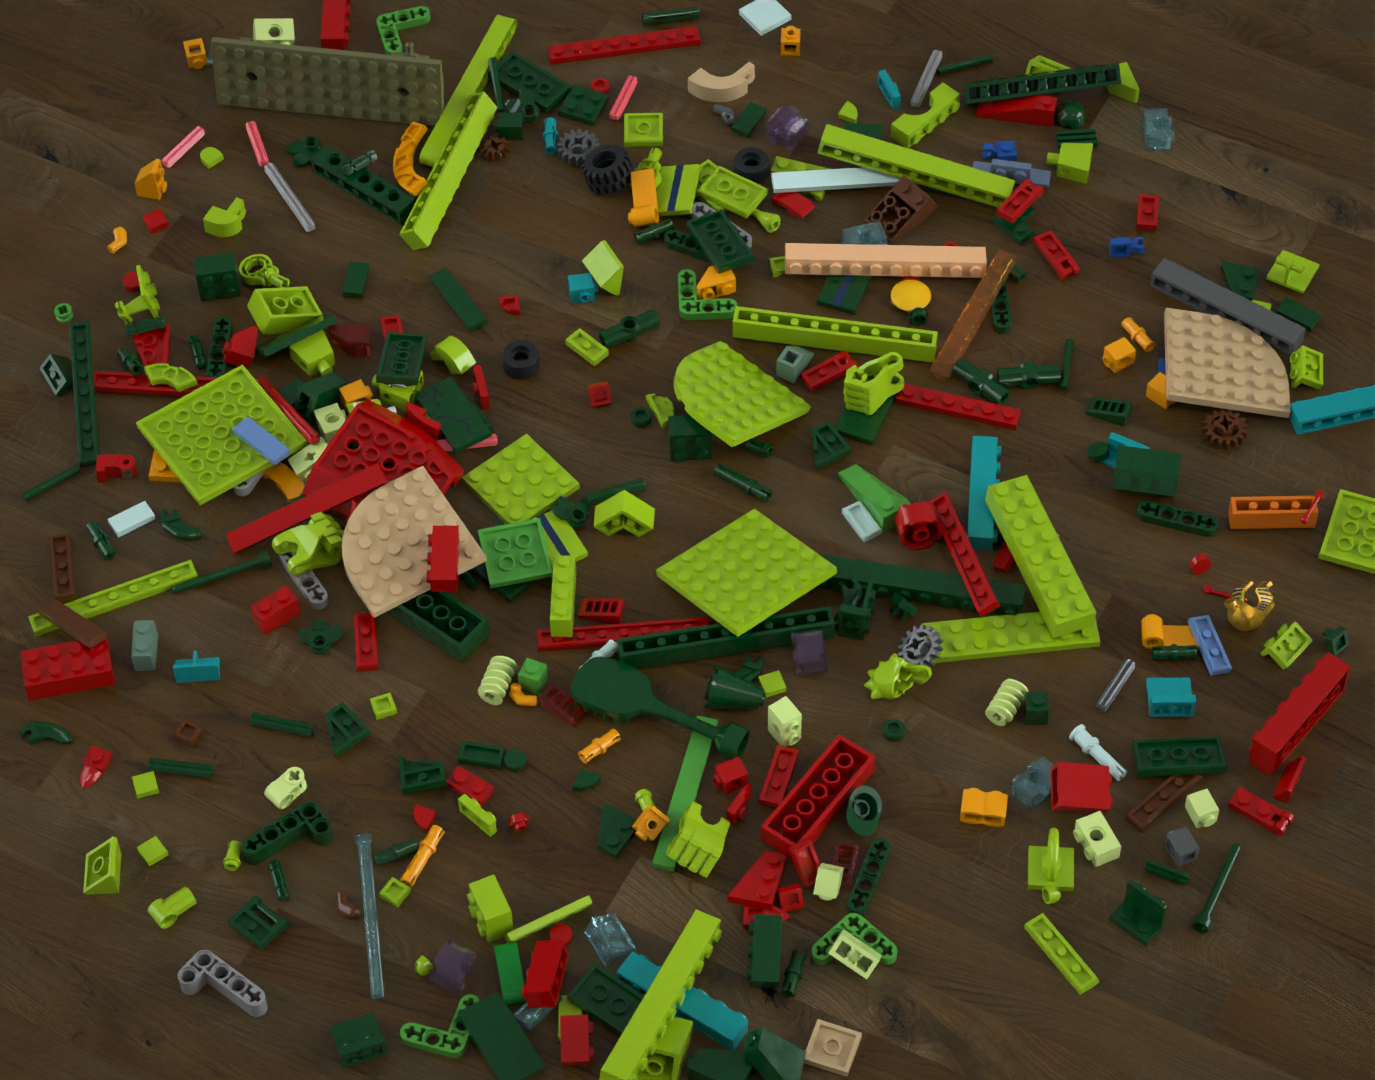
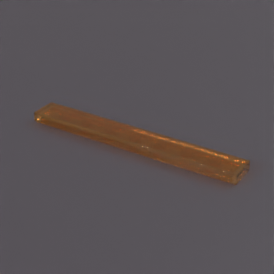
[929,249,1017,381]

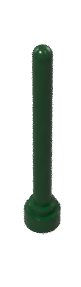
[172,550,272,594]
[1191,843,1241,934]

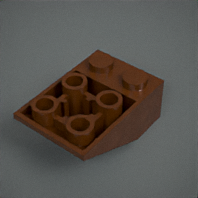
[865,175,938,243]

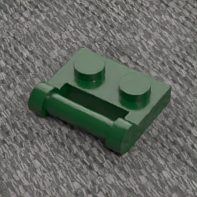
[228,895,290,951]

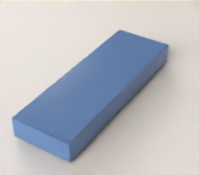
[232,417,290,466]
[1187,615,1232,676]

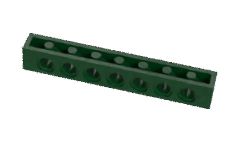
[964,62,1121,104]

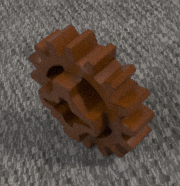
[1202,408,1248,450]

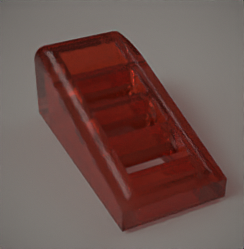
[539,683,587,727]
[832,840,860,889]

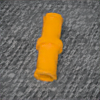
[1121,317,1155,352]
[578,728,621,764]

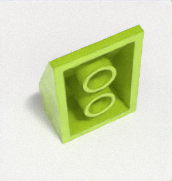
[247,286,322,335]

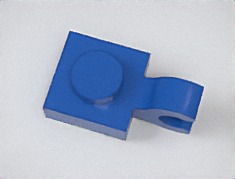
[982,141,1017,161]
[1109,237,1145,258]

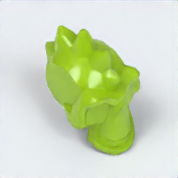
[864,653,932,700]

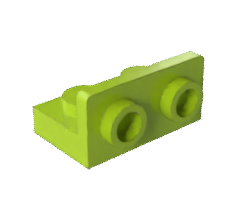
[1290,345,1323,390]
[1260,621,1313,670]

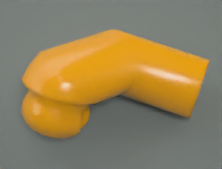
[107,227,127,254]
[509,683,537,707]

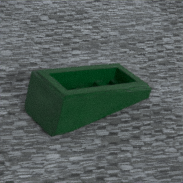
[1085,397,1132,426]

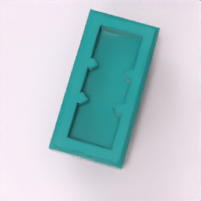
[878,69,901,110]

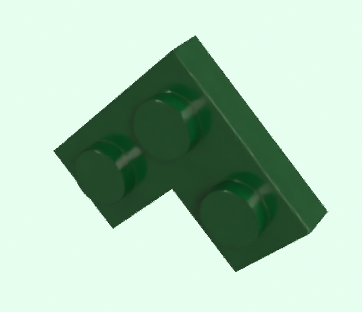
[992,205,1035,245]

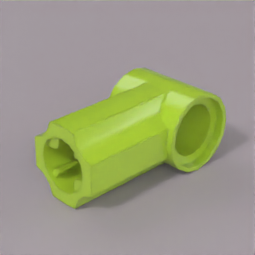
[147,887,197,929]

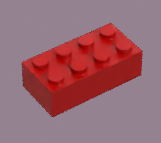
[20,638,116,701]

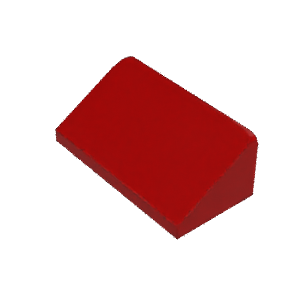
[1272,756,1306,803]

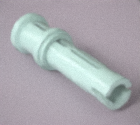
[1069,724,1127,781]

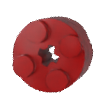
[895,501,942,550]

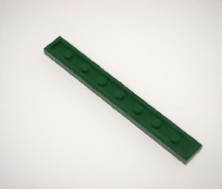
[69,321,100,467]

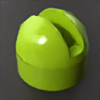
[1042,885,1061,905]
[414,955,435,976]

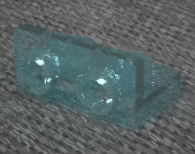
[585,913,636,966]

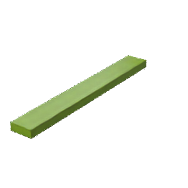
[28,560,198,637]

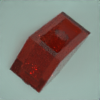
[329,324,371,356]

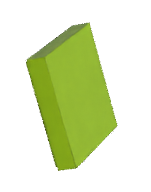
[624,113,663,147]

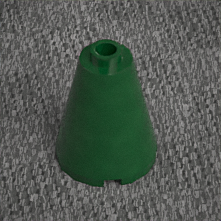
[703,665,766,709]

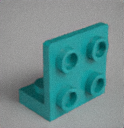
[1146,678,1196,717]

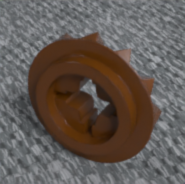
[479,135,511,161]

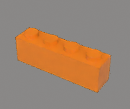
[1228,496,1318,529]

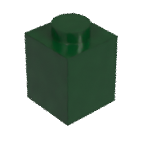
[495,113,524,140]
[1024,692,1049,725]

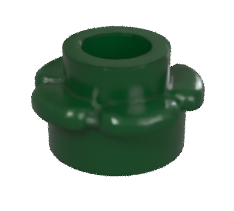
[909,307,929,326]

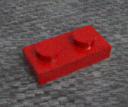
[1136,194,1159,231]
[446,766,494,806]

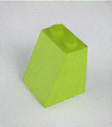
[637,1017,693,1080]

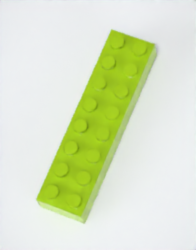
[985,475,1097,638]

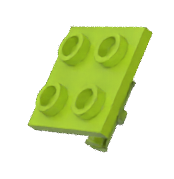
[1266,250,1320,294]
[115,265,160,324]

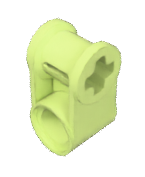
[264,767,307,810]

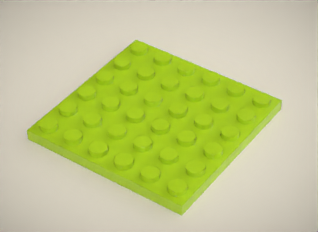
[136,364,308,506]
[656,509,837,637]

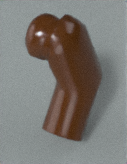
[336,891,362,919]

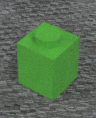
[518,658,548,696]

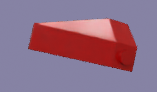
[976,94,1058,127]

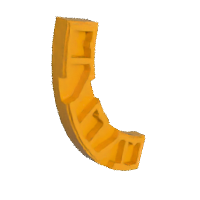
[393,122,428,197]
[262,462,305,502]

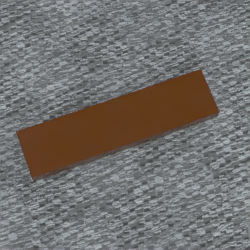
[49,533,77,603]
[38,599,107,648]
[1125,774,1202,833]

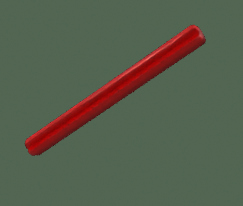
[256,376,320,445]

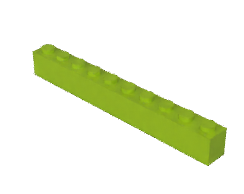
[399,91,497,251]
[818,124,1015,208]
[733,306,938,363]
[599,910,722,1080]

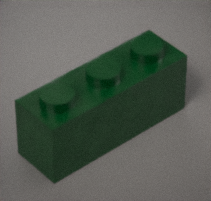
[747,914,782,989]

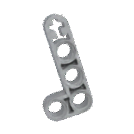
[177,950,268,1017]

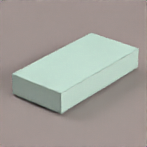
[108,501,156,538]
[842,501,882,542]

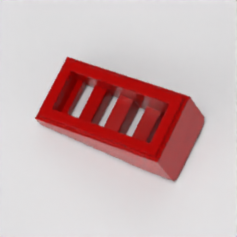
[578,598,625,624]

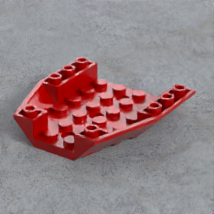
[302,399,465,517]

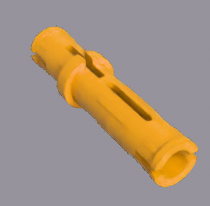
[400,825,445,888]

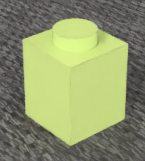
[1185,789,1219,829]
[813,863,844,900]

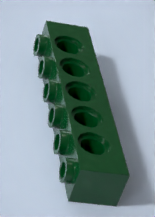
[311,145,415,225]

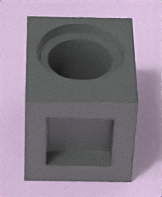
[1164,827,1200,868]

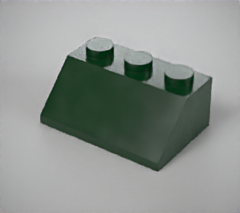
[1113,445,1181,497]

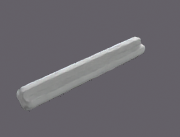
[910,50,943,108]

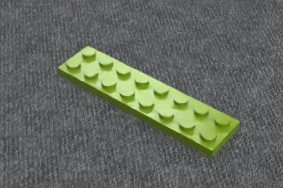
[922,612,1100,663]

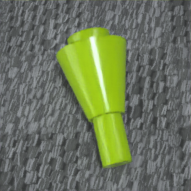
[751,209,781,233]

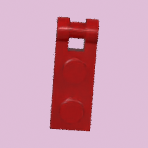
[996,179,1044,224]
[1033,230,1080,280]
[800,351,859,392]
[1227,787,1294,836]

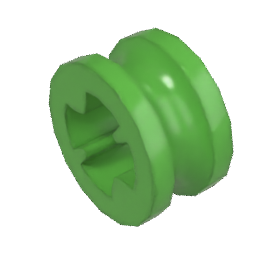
[54,303,74,323]

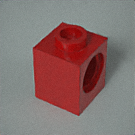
[713,757,748,795]

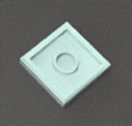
[739,0,792,36]

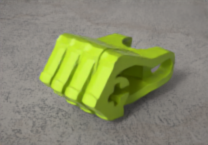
[843,352,904,415]
[271,512,344,576]
[666,801,730,878]

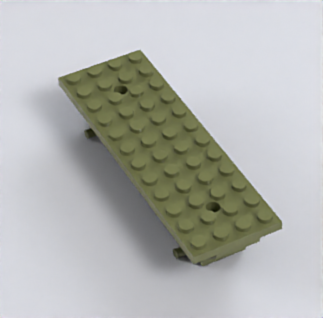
[211,37,445,127]

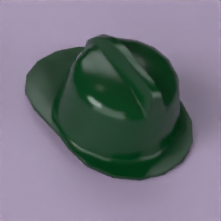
[846,785,882,836]

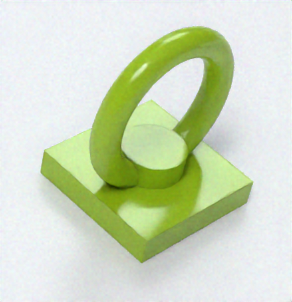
[1028,827,1074,892]

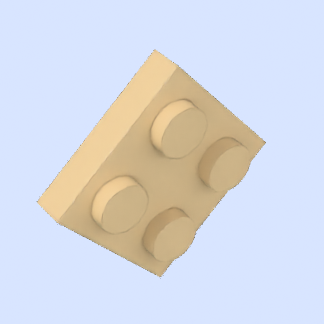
[804,1019,862,1077]

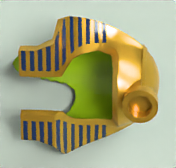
[1224,581,1274,632]

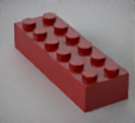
[1249,652,1351,777]
[761,734,876,861]

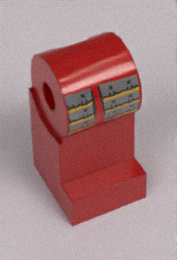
[96,454,137,483]

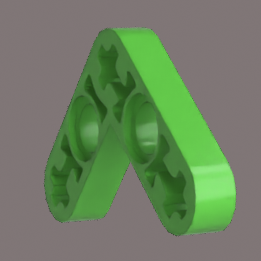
[376,6,430,55]
[678,269,738,320]
[811,913,898,965]
[400,994,480,1058]

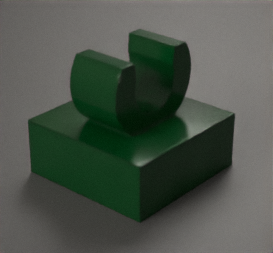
[889,592,919,621]
[1322,626,1349,656]

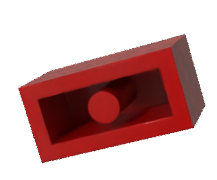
[250,585,301,635]
[560,1015,594,1067]

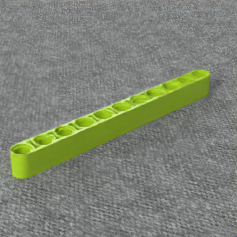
[419,15,517,167]

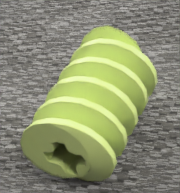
[478,656,517,705]
[985,679,1029,726]

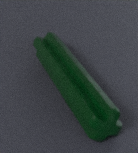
[585,478,646,505]
[250,712,314,737]
[148,758,213,778]

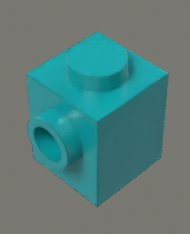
[568,273,598,304]

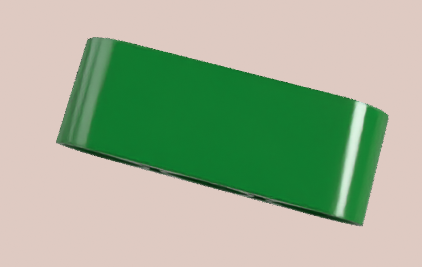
[494,941,527,1006]

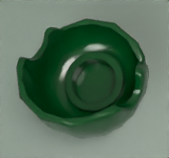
[1055,101,1086,130]

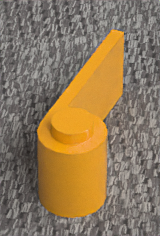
[628,168,659,228]
[1141,614,1199,650]

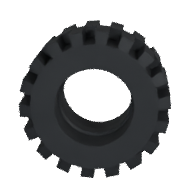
[581,144,634,195]

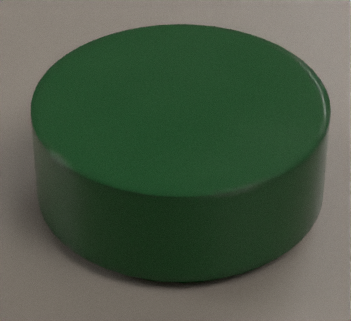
[631,407,652,428]
[1088,442,1110,462]
[883,719,905,742]
[504,749,527,772]

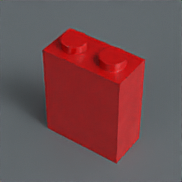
[1050,762,1113,815]

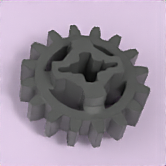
[557,129,600,166]
[898,624,944,667]

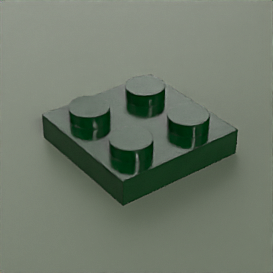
[558,85,609,126]

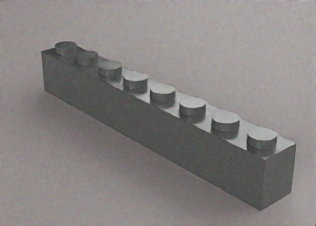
[1150,258,1306,356]

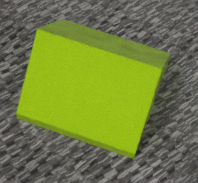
[582,240,624,296]
[83,837,122,895]

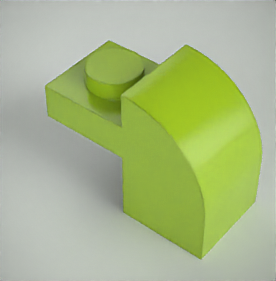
[203,197,246,237]
[429,336,476,374]

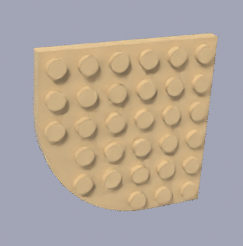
[1164,308,1291,418]
[342,466,487,618]

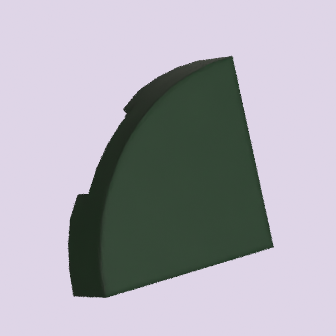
[573,769,601,791]

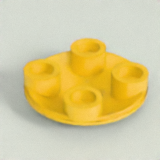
[891,280,931,313]

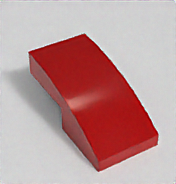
[770,192,815,219]
[405,402,441,442]

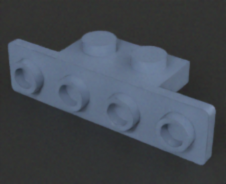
[972,159,1051,188]

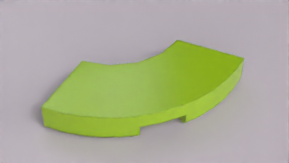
[144,363,198,392]

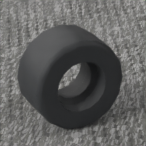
[734,147,769,184]
[502,340,540,380]

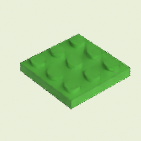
[478,518,553,589]

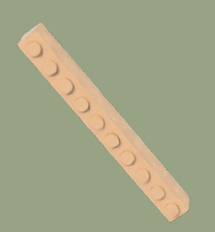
[784,243,987,278]

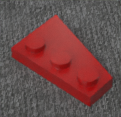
[132,323,171,367]
[727,851,787,910]

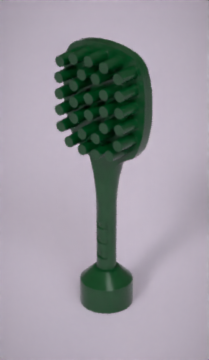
[571,657,751,759]

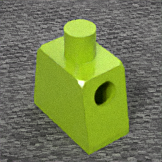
[1046,143,1093,184]
[289,330,335,376]

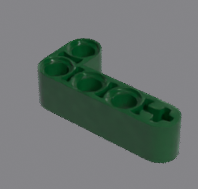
[242,802,333,865]

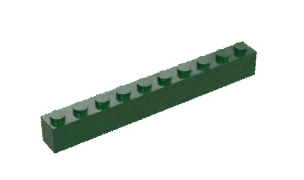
[816,554,1026,616]
[617,606,835,669]

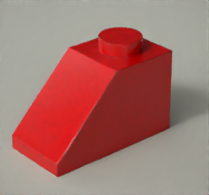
[222,325,258,369]

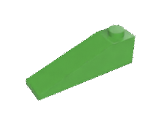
[838,464,911,533]

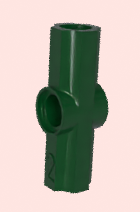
[598,309,660,349]
[952,358,1010,405]
[997,362,1061,389]

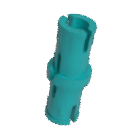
[543,117,558,155]

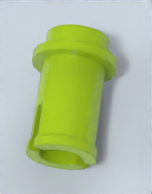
[635,789,655,811]
[223,841,242,871]

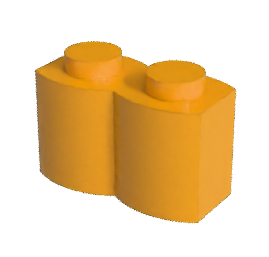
[960,788,1008,827]

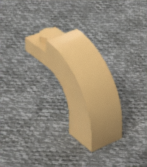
[688,62,755,102]

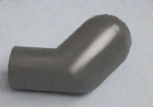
[713,104,736,125]

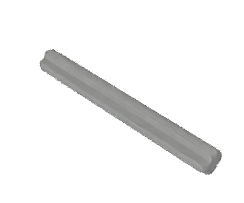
[264,163,316,232]

